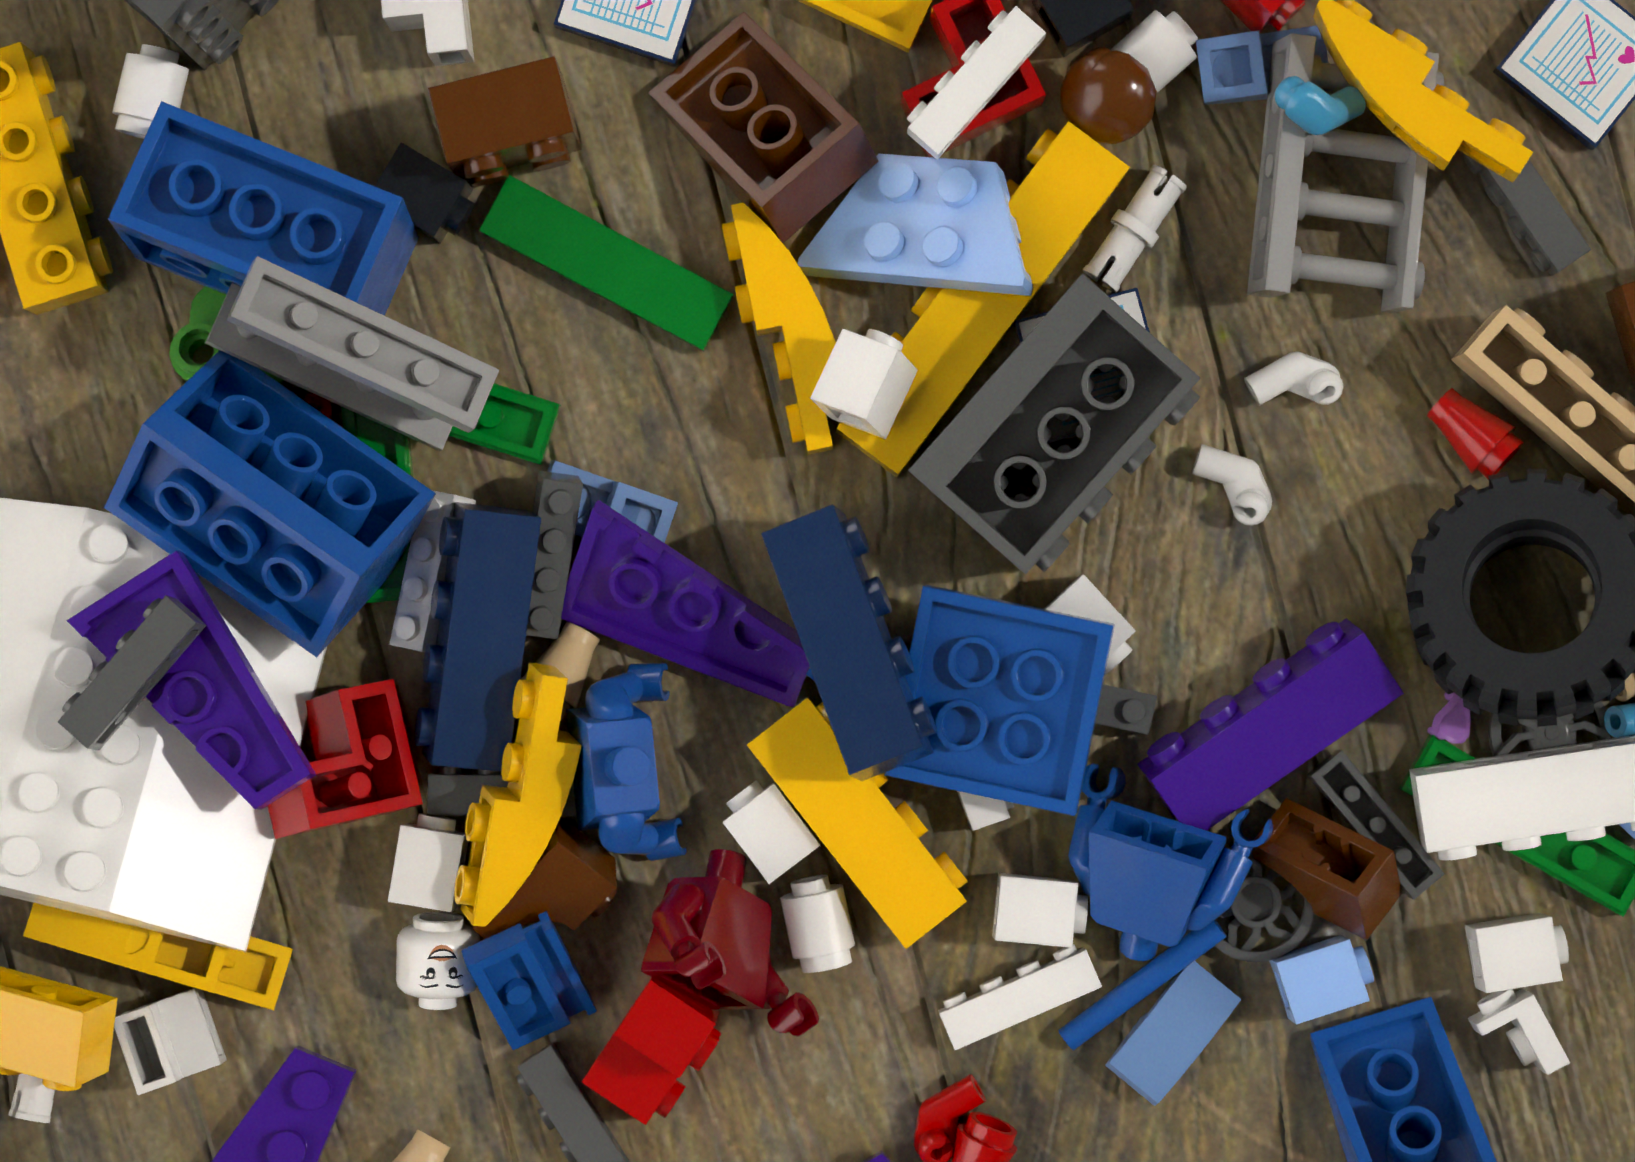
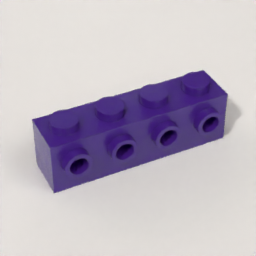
[1137,618,1404,831]

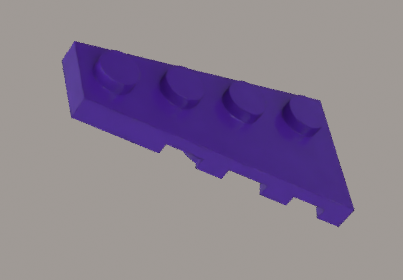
[66,550,316,810]
[211,1046,357,1162]

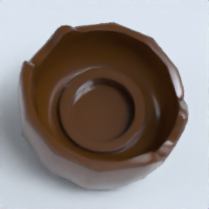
[1060,47,1157,145]

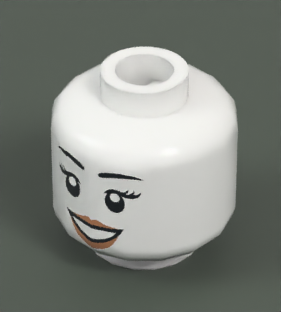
[396,912,480,1010]

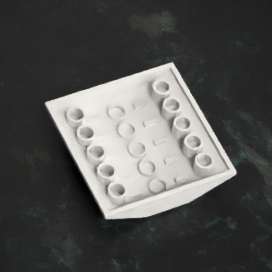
[0,498,327,952]

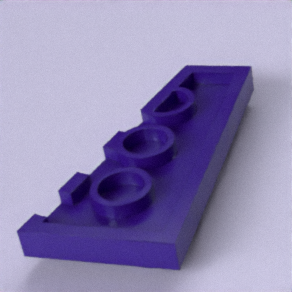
[561,500,810,708]

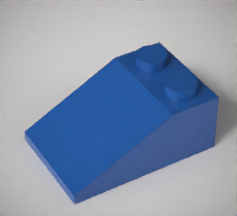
[1310,997,1497,1162]

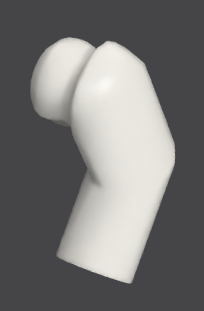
[1244,352,1344,406]
[1192,444,1272,526]

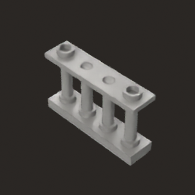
[1247,33,1444,313]
[205,256,499,452]

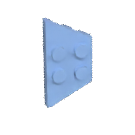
[797,153,1033,296]

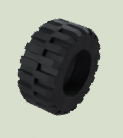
[1406,468,1635,727]

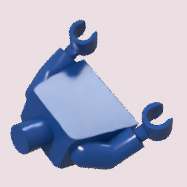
[566,663,687,861]
[1068,764,1273,961]

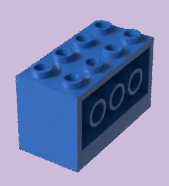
[108,101,419,316]
[104,350,436,658]

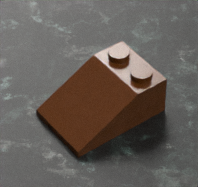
[648,12,879,243]

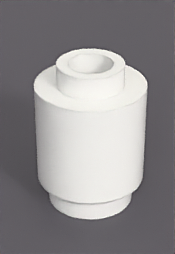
[1111,10,1198,93]
[112,44,189,139]
[780,875,855,973]

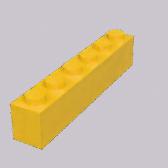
[836,121,1130,478]

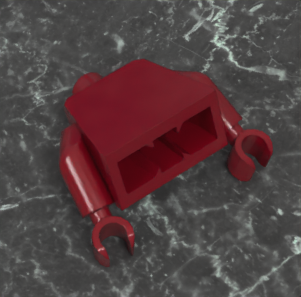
[641,849,819,1037]

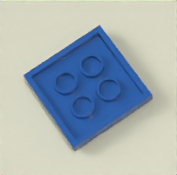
[885,585,1115,816]

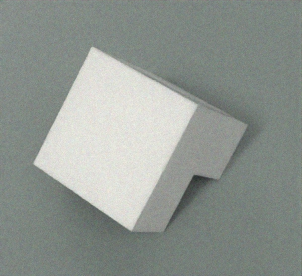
[381,0,474,66]
[114,988,227,1095]

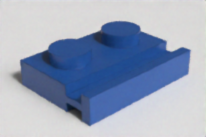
[461,911,597,1050]

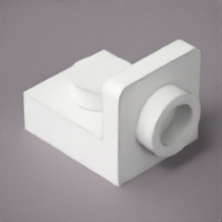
[1468,989,1570,1075]

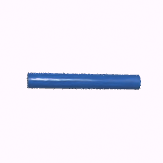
[1058,920,1227,1051]

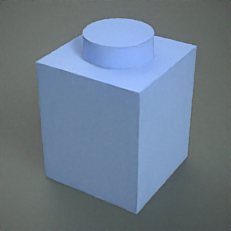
[1270,935,1374,1025]

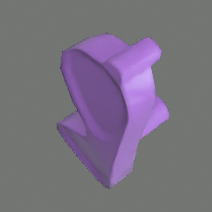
[1427,692,1471,744]

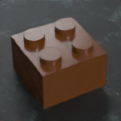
[428,56,582,186]

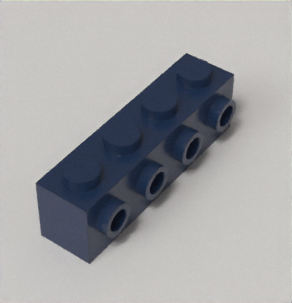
[414,502,541,771]
[761,504,937,781]

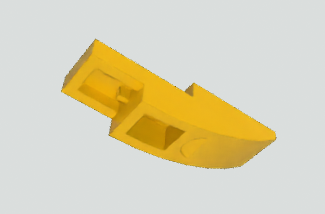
[1313,0,1533,183]
[722,203,836,455]
[454,663,582,927]
[23,903,293,1011]

